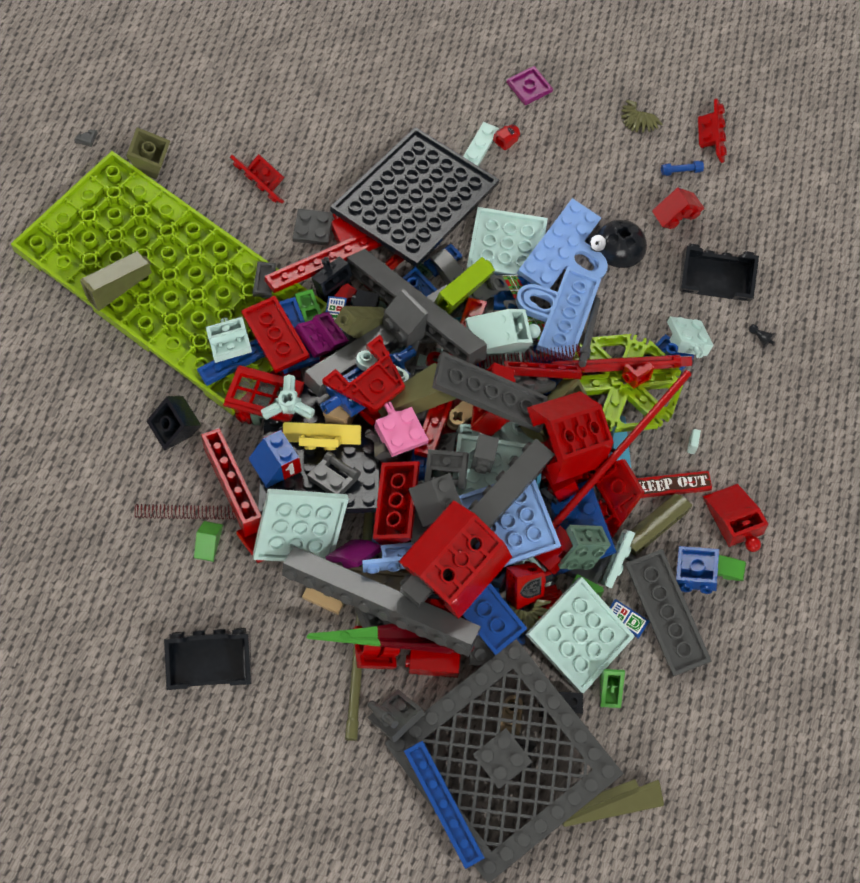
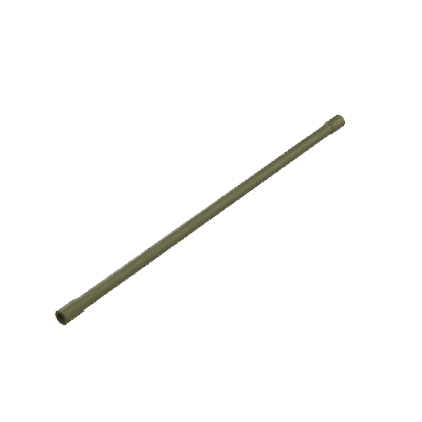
[345,416,382,741]

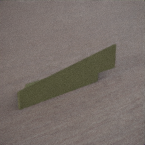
[563,779,664,827]

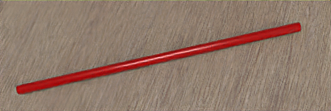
[552,370,692,530]

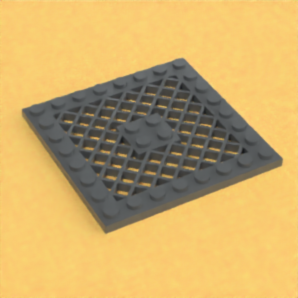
[385,639,624,883]

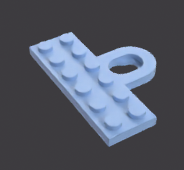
[517,198,608,289]
[516,267,601,360]

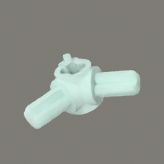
[261,374,315,419]

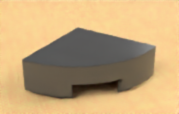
[74,130,98,147]

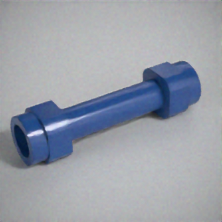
[661,161,704,176]

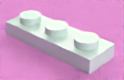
[463,122,499,166]

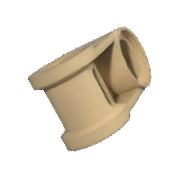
[447,401,473,430]
[500,695,523,736]

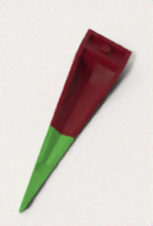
[306,613,475,654]

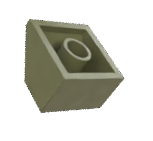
[126,127,170,179]

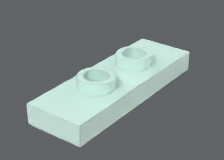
[600,529,635,588]

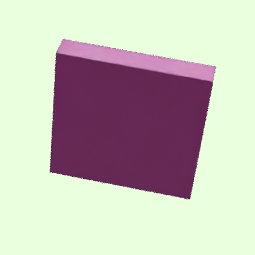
[506,66,553,105]

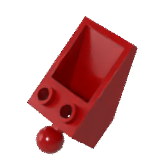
[703,484,768,552]

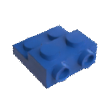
[676,546,719,594]

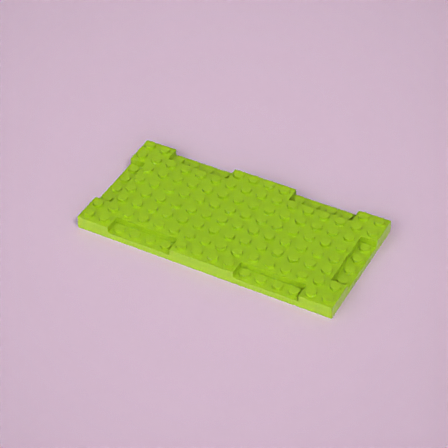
[11,151,327,416]

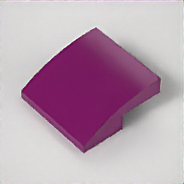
[295,312,349,358]
[325,539,381,569]

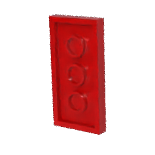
[241,296,310,374]

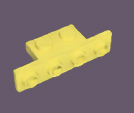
[283,422,361,450]

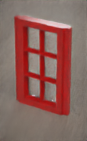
[223,365,304,422]

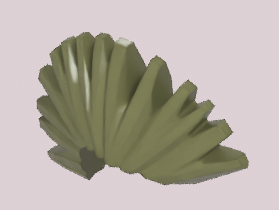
[621,100,663,133]
[507,599,551,634]

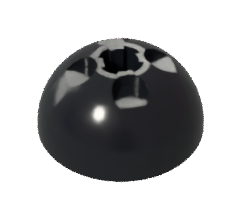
[597,220,647,268]

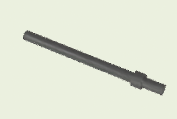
[578,297,601,367]

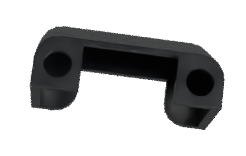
[679,244,759,301]
[164,628,252,690]

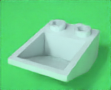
[465,309,541,353]

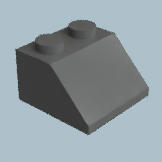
[383,289,428,348]
[408,473,462,527]

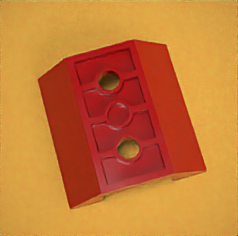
[527,391,614,485]
[398,500,512,619]

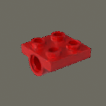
[353,626,400,669]

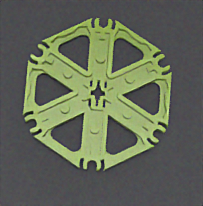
[563,334,683,433]

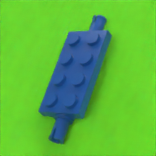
[320,345,416,417]

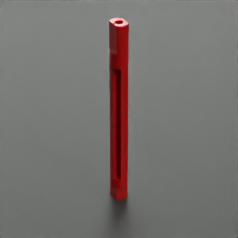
[551,355,692,373]

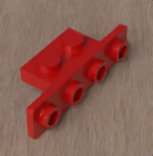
[698,98,727,163]
[230,154,285,204]

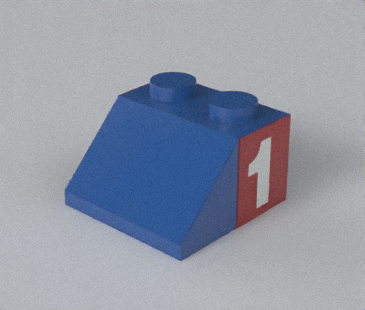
[249,430,302,488]

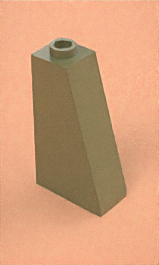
[80,251,152,311]
[334,306,386,339]
[378,363,456,418]

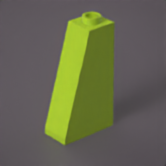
[434,257,495,315]

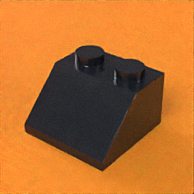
[147,396,201,451]

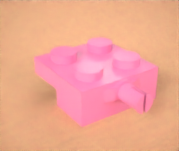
[375,402,429,457]

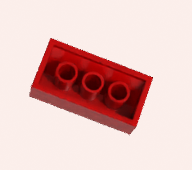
[373,461,420,545]

